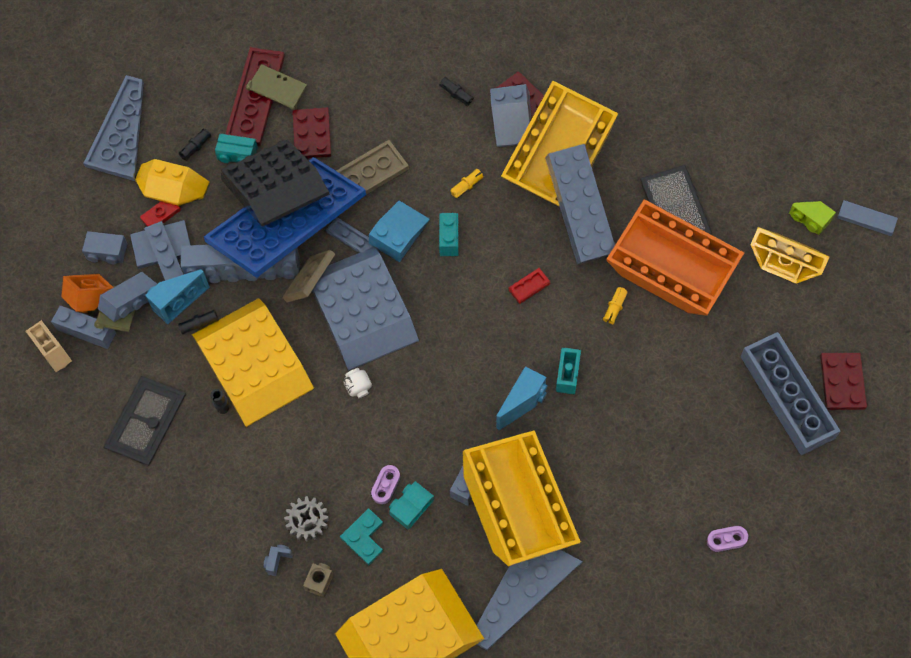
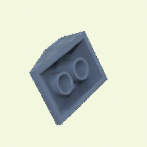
[490,84,531,147]

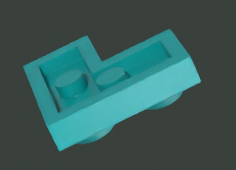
[340,508,383,566]

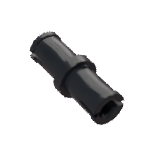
[439,77,474,107]
[179,128,211,161]
[178,310,219,335]
[210,389,229,414]

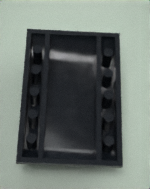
[221,139,330,227]

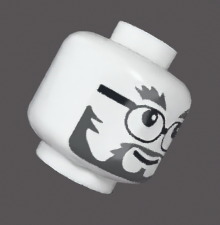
[343,368,372,398]

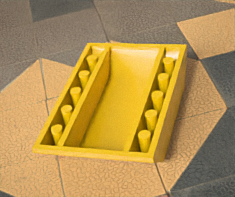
[501,81,618,207]
[192,298,314,427]
[463,431,580,566]
[335,569,484,658]

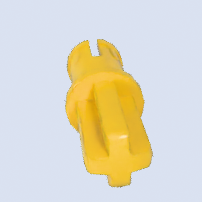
[450,169,484,198]
[603,287,627,324]

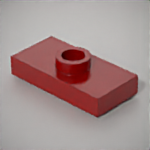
[140,201,181,227]
[509,268,550,304]

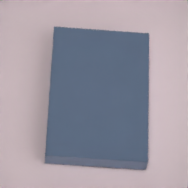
[130,220,191,269]

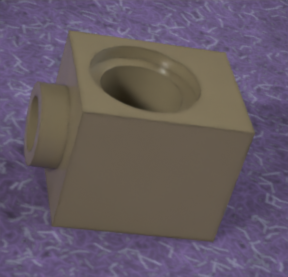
[303,563,333,598]

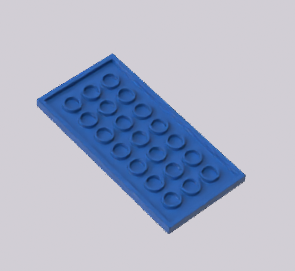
[204,157,366,278]

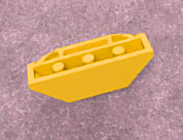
[135,159,210,206]
[750,227,829,284]

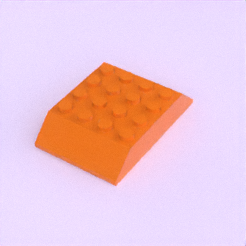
[606,199,744,316]

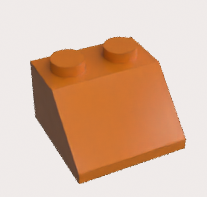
[61,274,114,313]

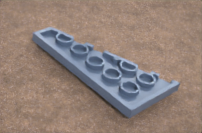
[83,75,144,181]
[476,550,582,650]

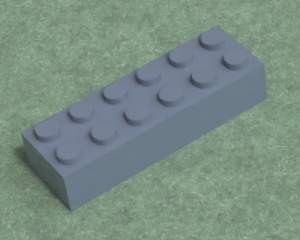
[545,144,615,265]
[181,245,300,283]
[740,332,840,455]

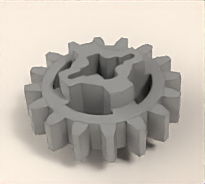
[284,496,329,542]

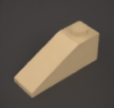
[26,320,72,372]

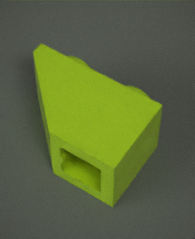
[789,201,836,235]

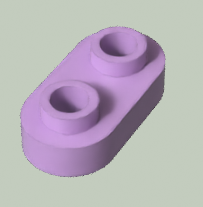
[371,465,400,504]
[707,526,748,552]

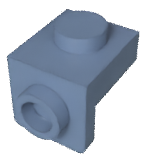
[264,545,293,576]

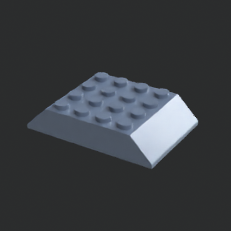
[312,247,419,371]

